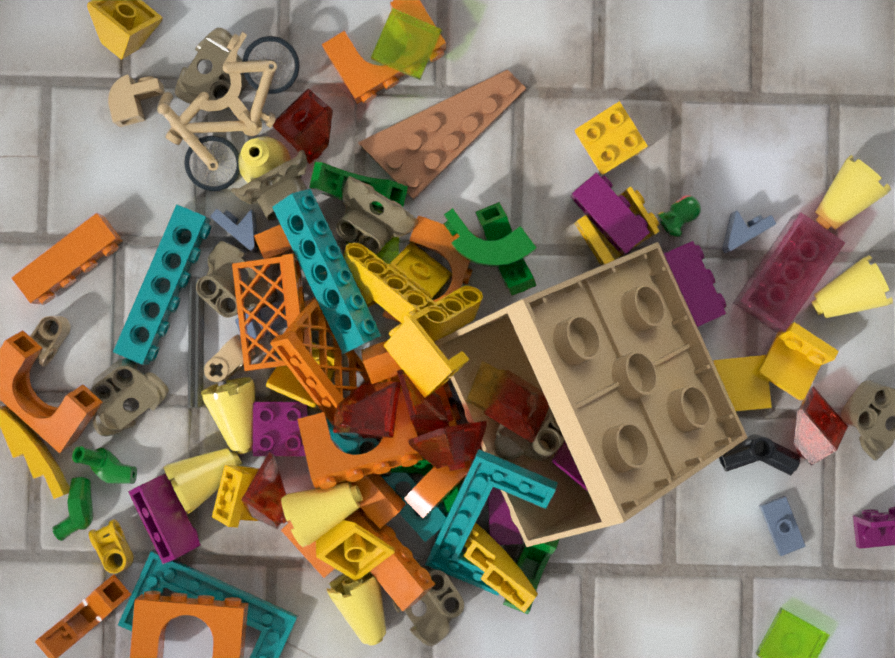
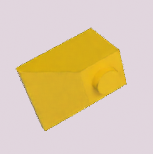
[87,0,163,60]
[316,520,395,581]

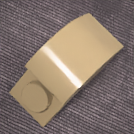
[108,75,165,127]

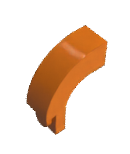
[404,439,483,518]
[35,575,131,658]

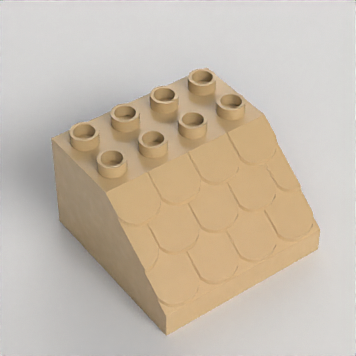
[434,242,748,547]

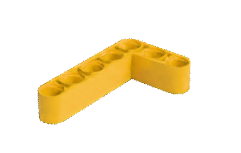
[343,243,483,342]

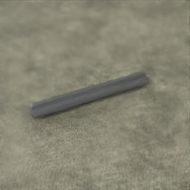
[188,277,204,408]

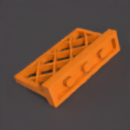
[232,254,305,371]
[270,299,375,425]

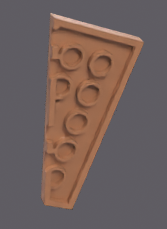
[358,70,526,200]

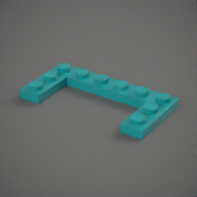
[425,449,558,596]
[118,550,298,658]

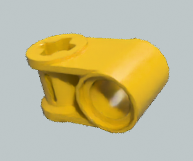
[88,519,134,574]

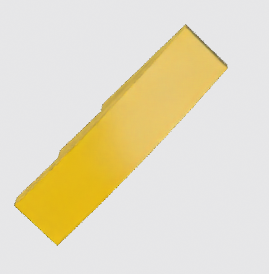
[0,406,70,499]
[464,522,538,612]

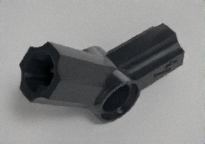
[719,434,801,476]

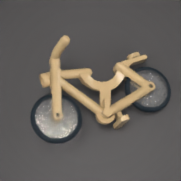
[157,31,300,191]

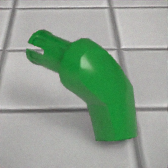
[72,446,137,484]
[52,477,93,541]

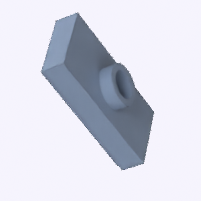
[759,496,806,556]

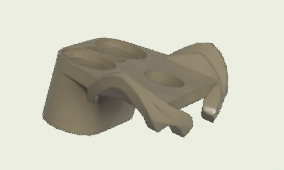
[175,28,251,109]
[230,150,307,220]
[336,176,418,255]
[196,241,278,318]
[91,358,169,437]
[841,380,895,461]
[495,385,565,461]
[391,569,464,647]

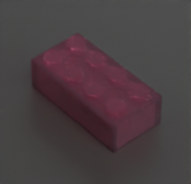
[733,212,845,333]

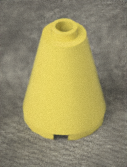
[238,136,291,183]
[815,155,892,230]
[811,255,893,318]
[201,377,255,454]
[163,448,242,514]
[281,482,363,547]
[327,572,386,645]

